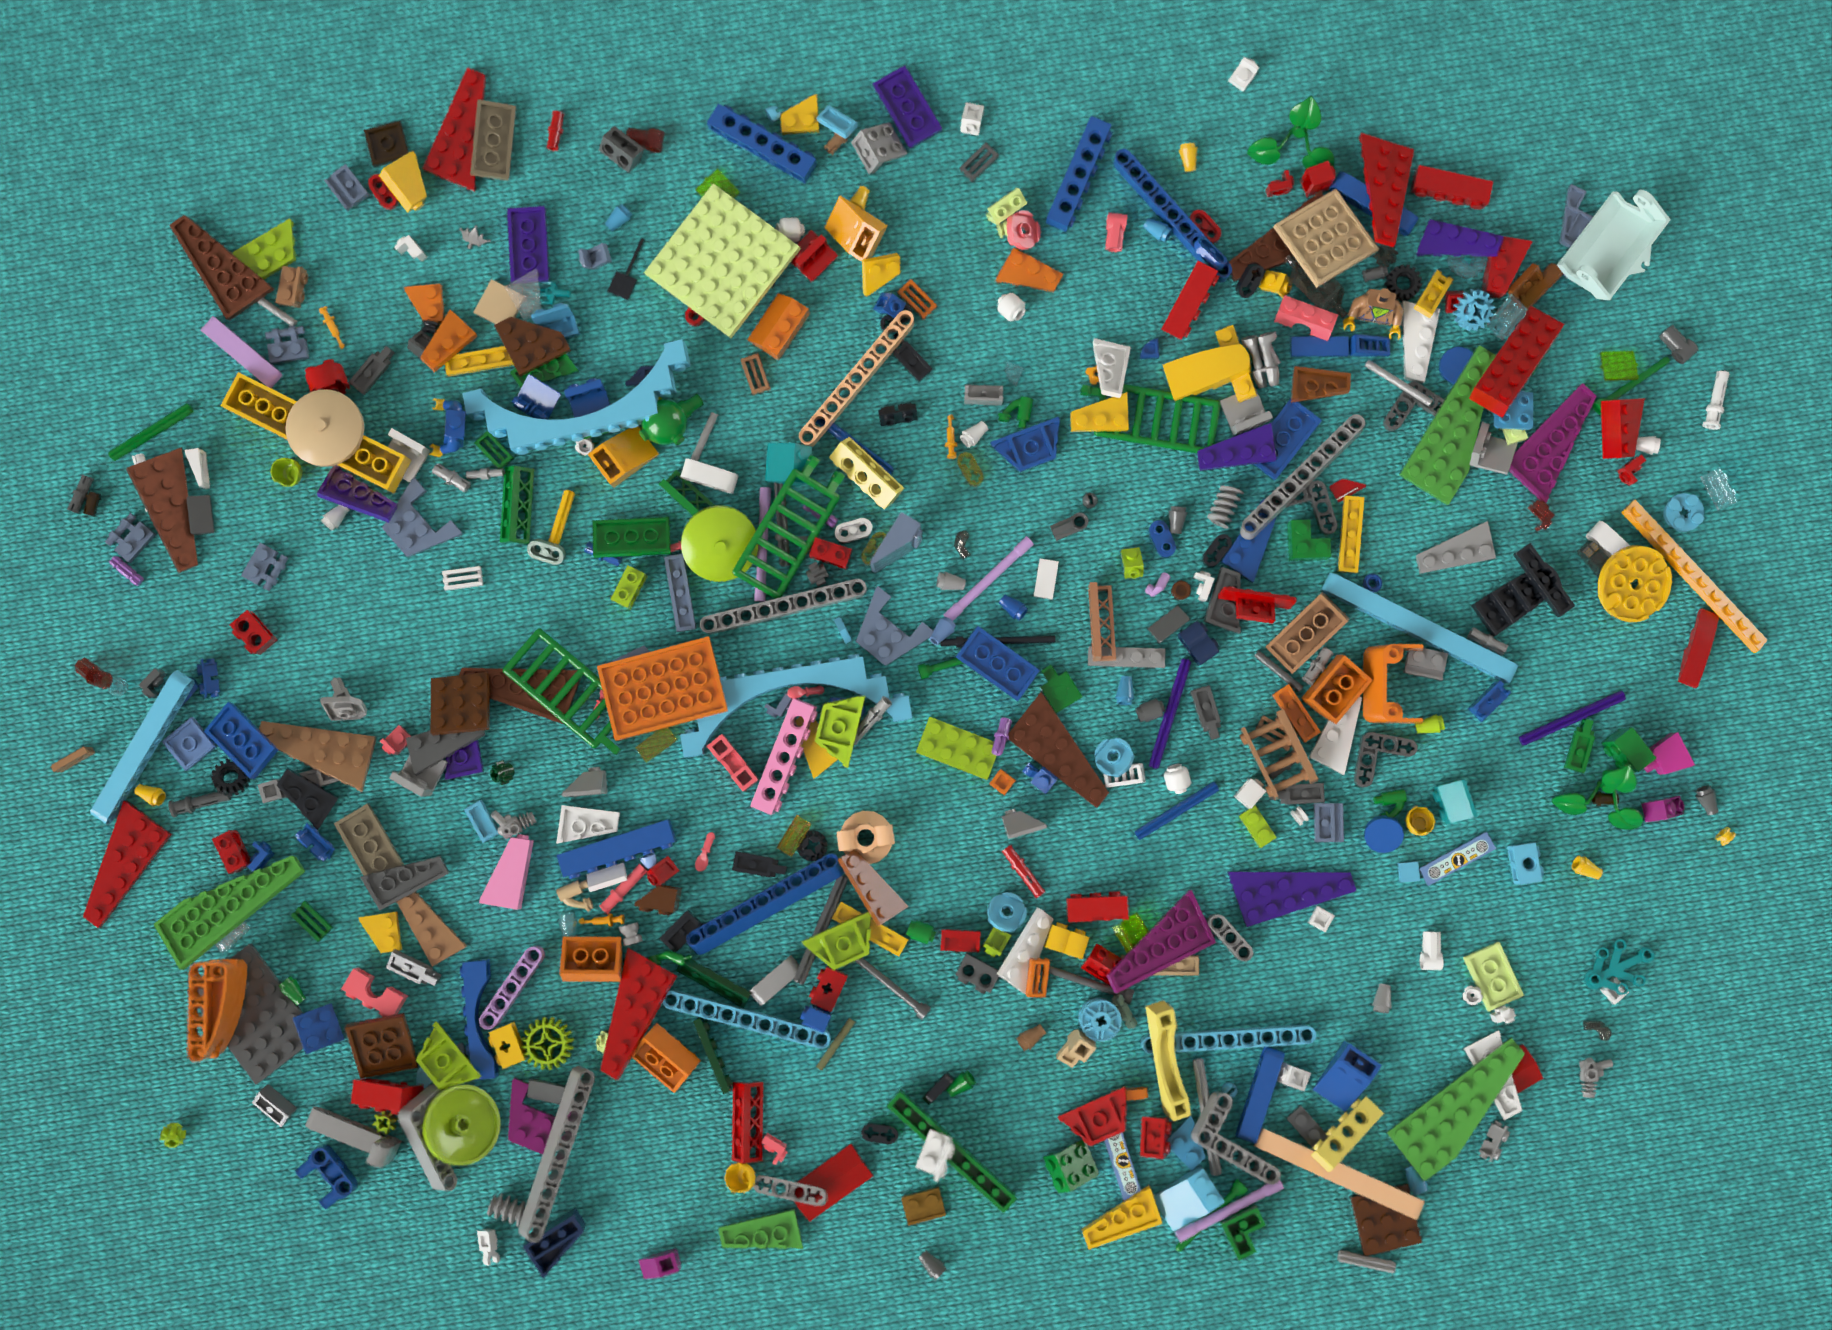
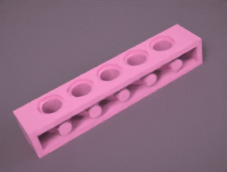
[750,698,818,815]

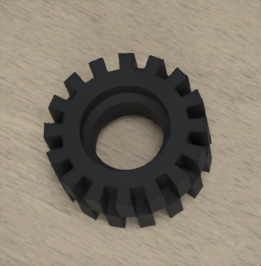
[1385,264,1422,302]
[211,759,250,796]

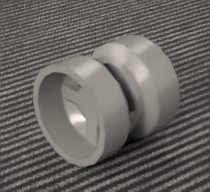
[619,922,643,946]

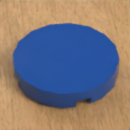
[1439,347,1473,385]
[1364,815,1404,853]

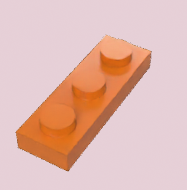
[1272,684,1321,743]

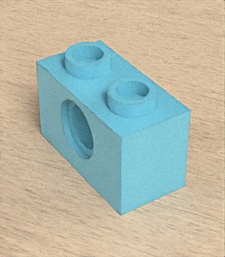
[1507,842,1544,885]

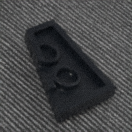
[276,768,339,830]

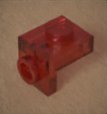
[1527,500,1555,531]

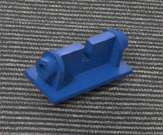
[197,659,220,699]
[295,823,335,862]

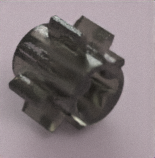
[1373,244,1399,267]

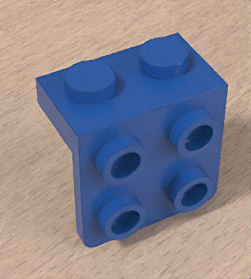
[564,378,610,418]

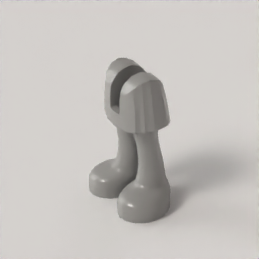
[1241,331,1279,389]

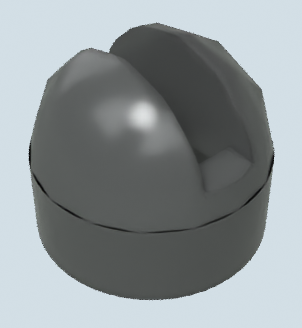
[1082,493,1098,509]

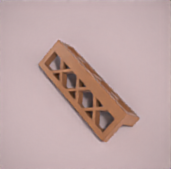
[1088,582,1116,661]

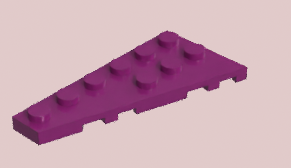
[1509,383,1596,504]
[1106,890,1216,993]

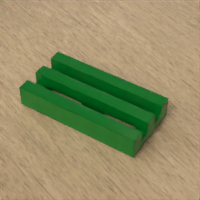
[474,430,515,469]
[291,901,333,942]

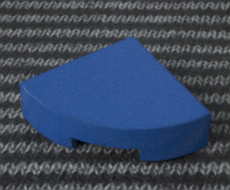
[1140,339,1159,359]

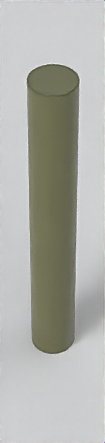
[816,1018,855,1071]

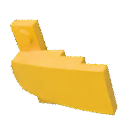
[1163,325,1257,403]

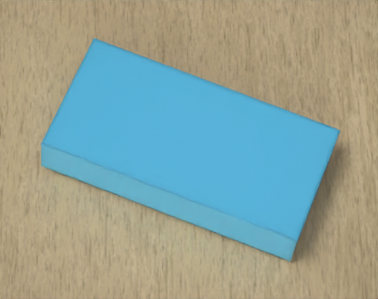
[817,105,858,139]
[464,800,498,843]

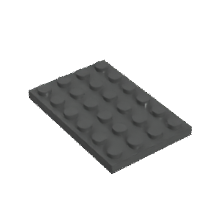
[187,944,303,1085]

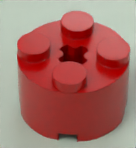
[305,359,350,394]

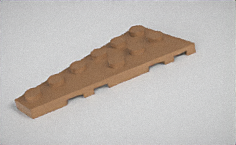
[259,721,376,792]

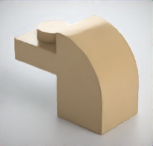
[1056,1029,1096,1068]

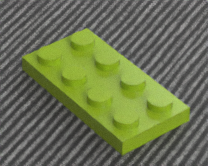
[916,717,997,780]

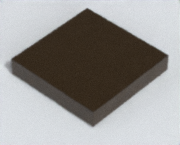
[364,121,409,167]

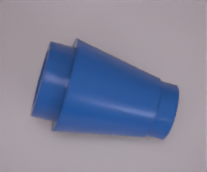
[999,594,1028,621]

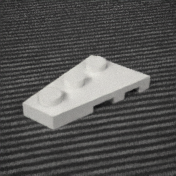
[1093,338,1131,398]
[556,805,620,844]

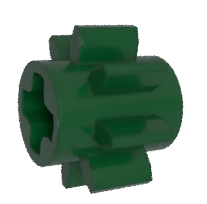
[490,760,515,785]

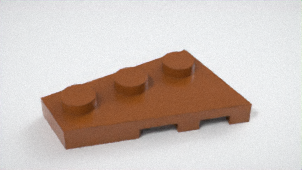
[1291,366,1351,403]

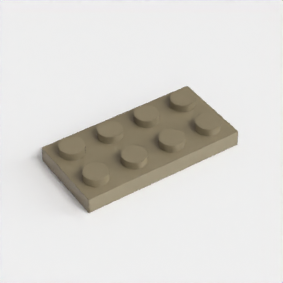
[470,100,516,181]
[334,804,404,875]

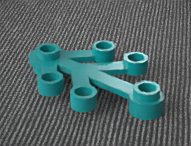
[1584,939,1655,995]

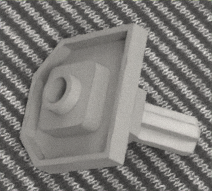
[320,677,367,721]

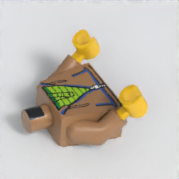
[1343,288,1403,340]

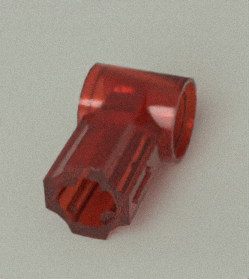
[626,127,665,153]
[75,657,113,689]

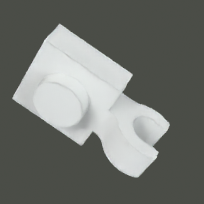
[1490,1006,1516,1024]
[477,1229,500,1265]

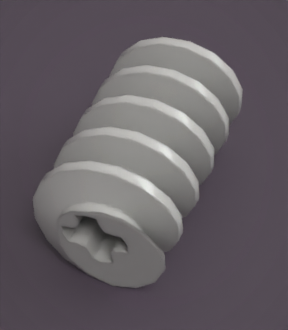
[1207,486,1243,529]
[487,1193,525,1227]

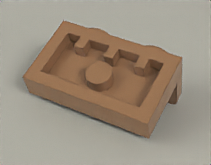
[276,266,308,308]

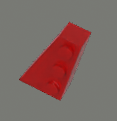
[1482,236,1533,299]
[1601,398,1645,459]
[1066,891,1129,922]
[351,1078,424,1115]

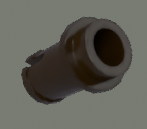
[83,491,102,516]
[1592,791,1619,807]

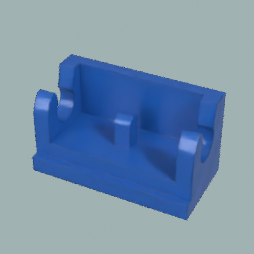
[1468,680,1511,722]

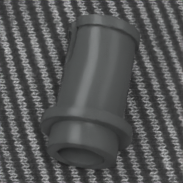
[1362,264,1388,282]

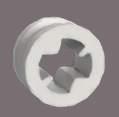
[1290,806,1309,826]

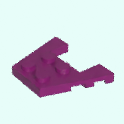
[508,1077,571,1154]

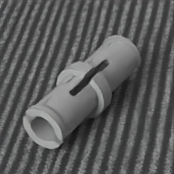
[432,463,471,493]
[1467,627,1508,656]
[1302,647,1333,685]

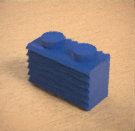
[801,1004,832,1033]

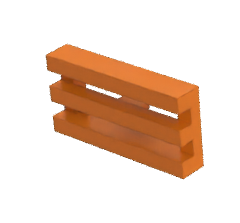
[897,279,937,320]
[1025,958,1050,997]

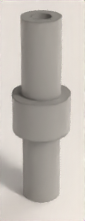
[466,468,505,480]

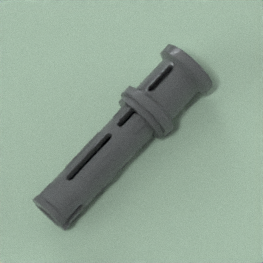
[168,791,231,818]

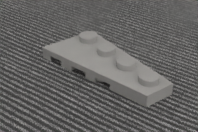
[1416,521,1496,574]

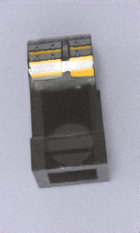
[1577,540,1609,578]

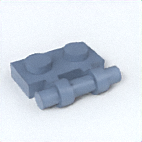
[265,325,309,365]
[105,513,156,563]
[241,543,288,591]

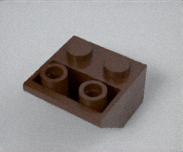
[635,885,682,915]

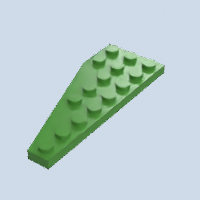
[1399,345,1496,505]
[153,855,305,970]
[1386,1038,1525,1181]

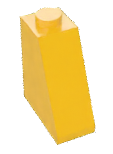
[379,151,427,213]

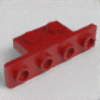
[1218,586,1297,624]

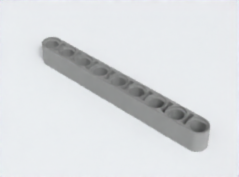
[1240,414,1365,540]
[700,579,867,635]
[519,1066,595,1242]

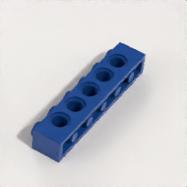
[707,103,817,184]
[1046,116,1113,232]

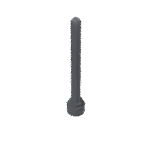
[855,958,931,1020]
[1049,966,1134,1005]

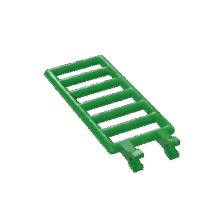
[1080,384,1221,453]
[732,455,845,599]
[502,628,622,755]

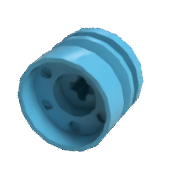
[1078,997,1122,1042]

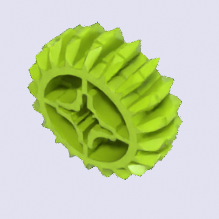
[521,1017,574,1070]

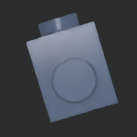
[578,243,611,270]
[764,693,793,718]

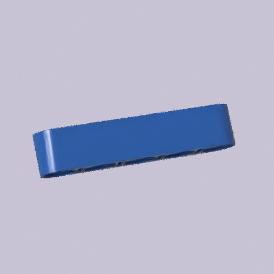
[1329,172,1418,236]
[1236,1047,1285,1144]

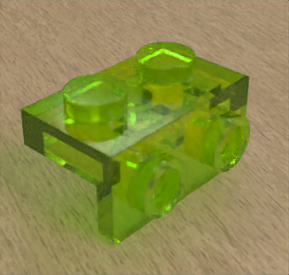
[1112,913,1149,953]

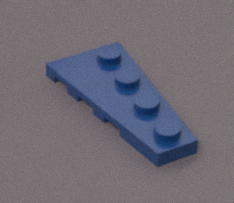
[1221,498,1277,583]

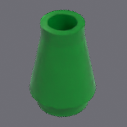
[278,976,306,1005]
[946,1070,976,1097]

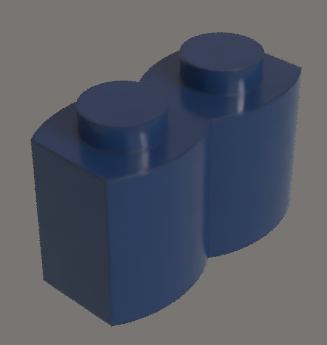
[1177,621,1219,666]

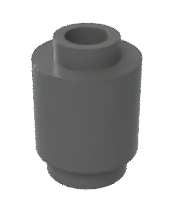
[1135,698,1165,722]

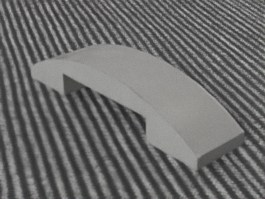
[258,769,340,803]

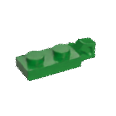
[1564,719,1595,773]

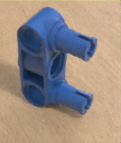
[295,1145,358,1209]

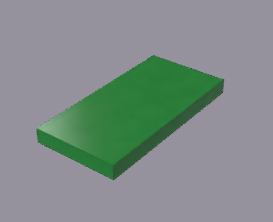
[592,517,671,558]

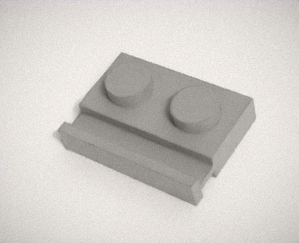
[1403,648,1448,681]

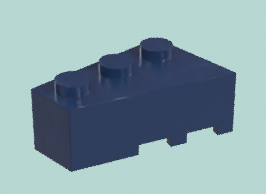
[523,1207,586,1279]

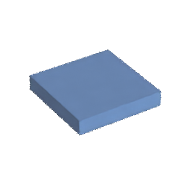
[161,717,217,771]

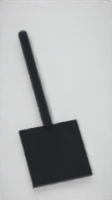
[607,238,644,300]

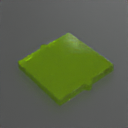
[695,168,740,198]
[1600,351,1639,381]

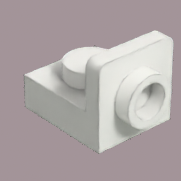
[1228,57,1259,92]
[960,103,984,135]
[394,235,427,262]
[1193,571,1214,602]
[1277,1062,1311,1091]

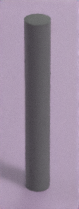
[1254,650,1303,692]

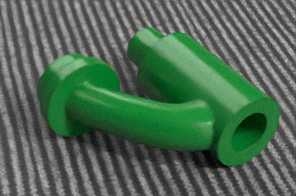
[998,397,1034,429]
[1373,789,1407,818]

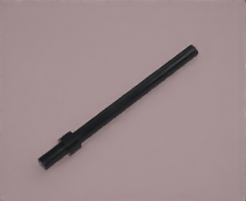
[940,635,1055,648]

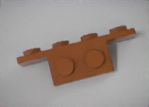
[1500,263,1563,324]

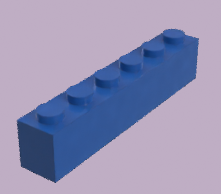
[557,819,677,879]

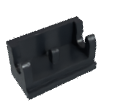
[659,910,704,952]

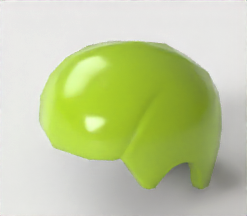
[270,457,303,487]

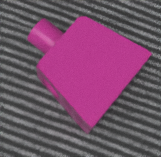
[1644,732,1695,775]

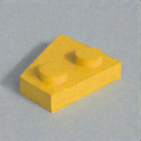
[780,95,819,135]
[862,253,900,296]
[358,912,402,953]

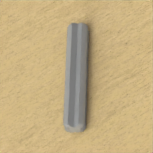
[1337,1250,1396,1273]

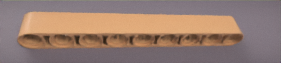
[799,310,914,447]
[1254,1128,1425,1220]

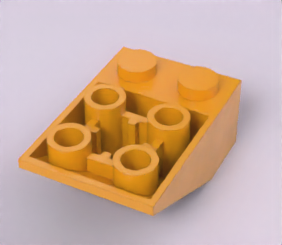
[824,195,888,262]
[588,426,659,488]

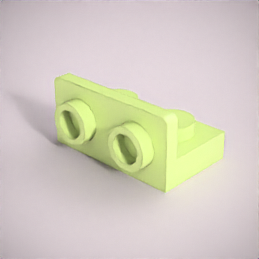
[985,188,1027,225]

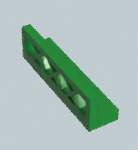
[500,465,534,544]
[659,470,715,516]

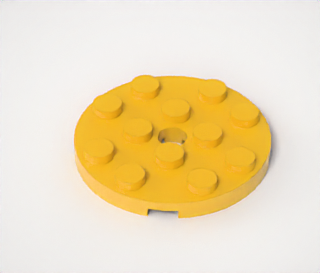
[1597,545,1672,622]

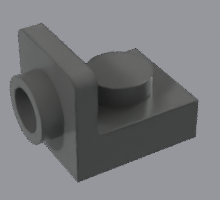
[139,668,167,699]

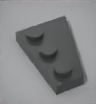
[1203,567,1241,634]

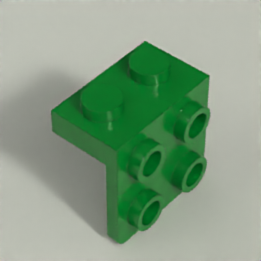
[1043,1140,1099,1193]

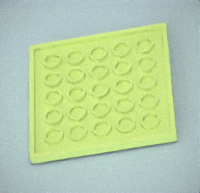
[644,184,801,338]

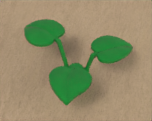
[1247,95,1335,169]
[1551,764,1643,830]

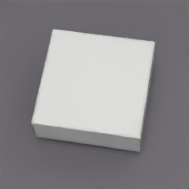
[1307,906,1335,933]
[1600,977,1629,1005]

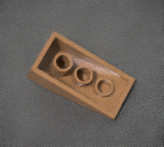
[1265,591,1350,674]

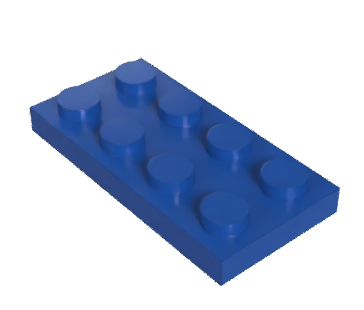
[1253,398,1322,481]
[955,626,1040,701]
[204,702,279,780]

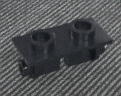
[878,402,918,426]

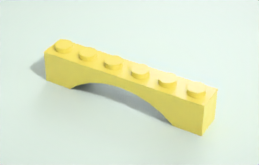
[1145,1001,1191,1121]

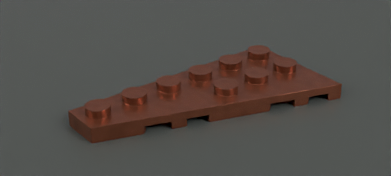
[1229,190,1323,282]
[169,215,275,320]
[126,447,198,573]
[459,668,582,724]
[1008,692,1109,808]

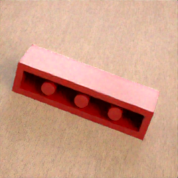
[1410,165,1494,210]
[1161,261,1220,340]

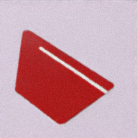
[1329,479,1366,502]

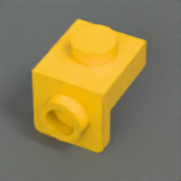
[1259,270,1292,298]

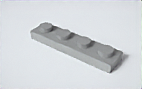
[1088,646,1165,668]

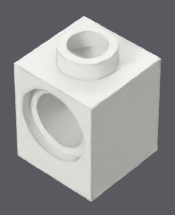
[1234,778,1266,809]

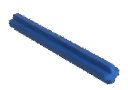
[816,419,894,475]
[1135,782,1219,840]

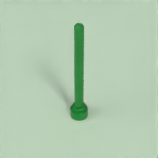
[1592,357,1670,415]
[917,644,1007,680]
[1175,1178,1248,1252]

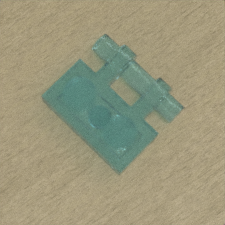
[1700,468,1738,510]

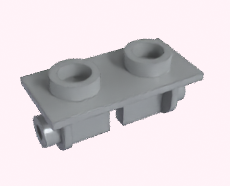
[1479,1120,1510,1162]

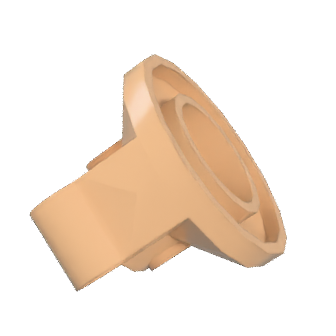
[837,811,895,864]

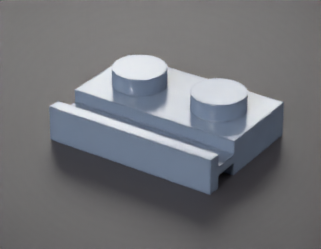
[324,164,370,211]
[1314,803,1344,842]

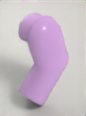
[1145,573,1170,597]

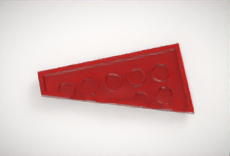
[422,67,486,192]
[1358,133,1414,247]
[83,800,172,928]
[600,948,677,1080]

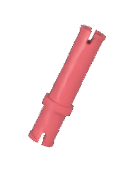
[599,863,648,914]

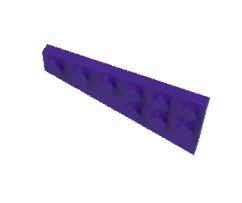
[1227,872,1357,927]

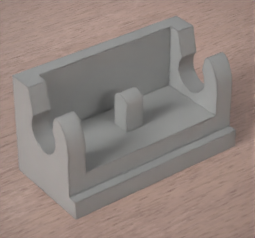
[964,384,1003,405]

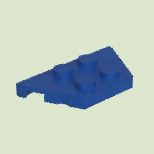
[990,417,1060,472]

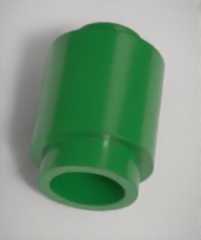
[906,920,936,944]

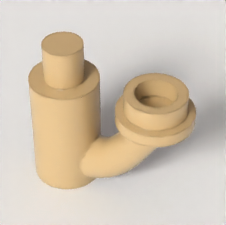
[556,880,594,912]

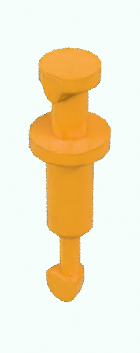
[319,306,345,349]
[945,414,958,459]
[579,913,625,927]

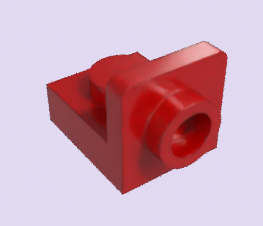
[1265,170,1294,198]
[1617,454,1646,486]
[646,856,680,887]

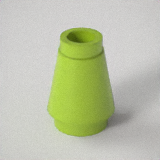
[1415,714,1445,734]

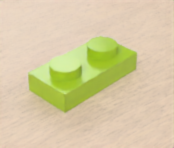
[1239,805,1277,848]

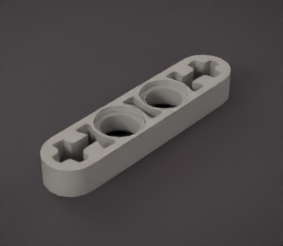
[753,1175,828,1206]

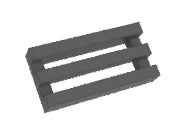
[959,142,999,183]

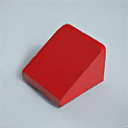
[1445,291,1465,313]

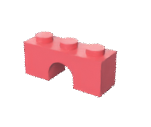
[1274,295,1338,341]
[707,734,759,792]
[342,967,408,1017]

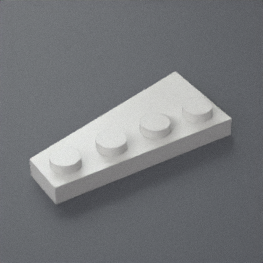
[1401,301,1440,383]
[1309,696,1362,775]
[997,908,1053,994]
[1464,1030,1522,1120]

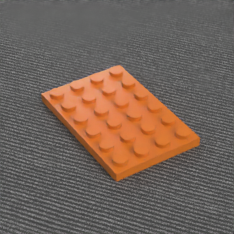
[597,636,728,741]

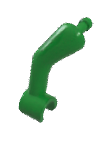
[648,951,692,966]

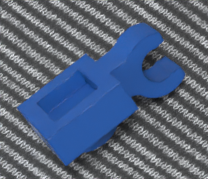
[1022,762,1058,794]

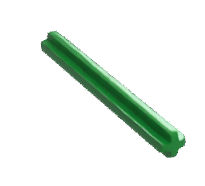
[108,403,194,461]

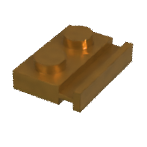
[901,1187,946,1226]

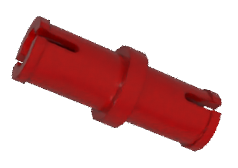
[546,111,565,151]

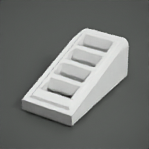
[185,448,210,489]
[1104,763,1146,788]

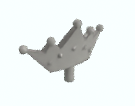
[460,226,491,250]

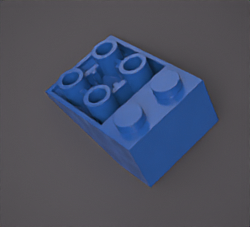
[1312,1041,1382,1112]

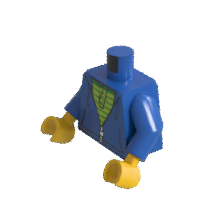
[429,398,466,457]

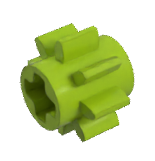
[372,1111,398,1134]
[160,1123,186,1148]

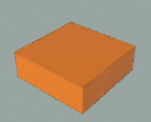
[989,769,1016,796]

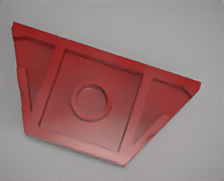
[1057,1087,1126,1146]

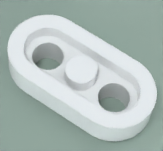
[835,518,872,543]

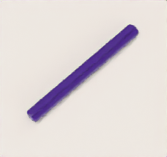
[1149,658,1192,769]
[1519,691,1626,746]

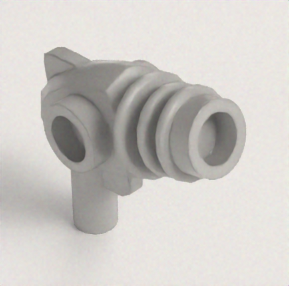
[491,810,536,839]
[1579,1057,1613,1098]

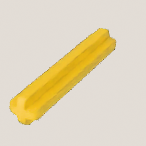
[548,490,575,545]

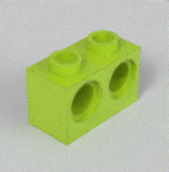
[611,565,648,610]

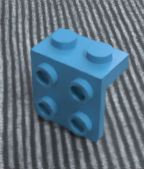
[531,303,580,339]
[1494,391,1533,430]

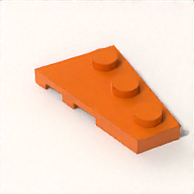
[995,247,1063,292]
[421,310,477,372]

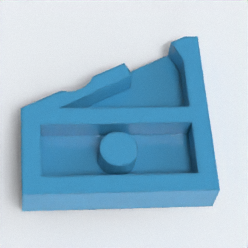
[1168,1116,1205,1171]

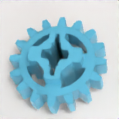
[1453,289,1495,331]

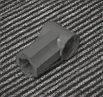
[1658,325,1698,364]
[1050,513,1088,541]

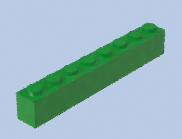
[887,1089,1017,1214]

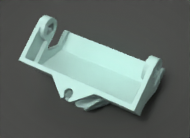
[1557,190,1670,300]

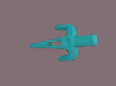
[515,281,571,305]

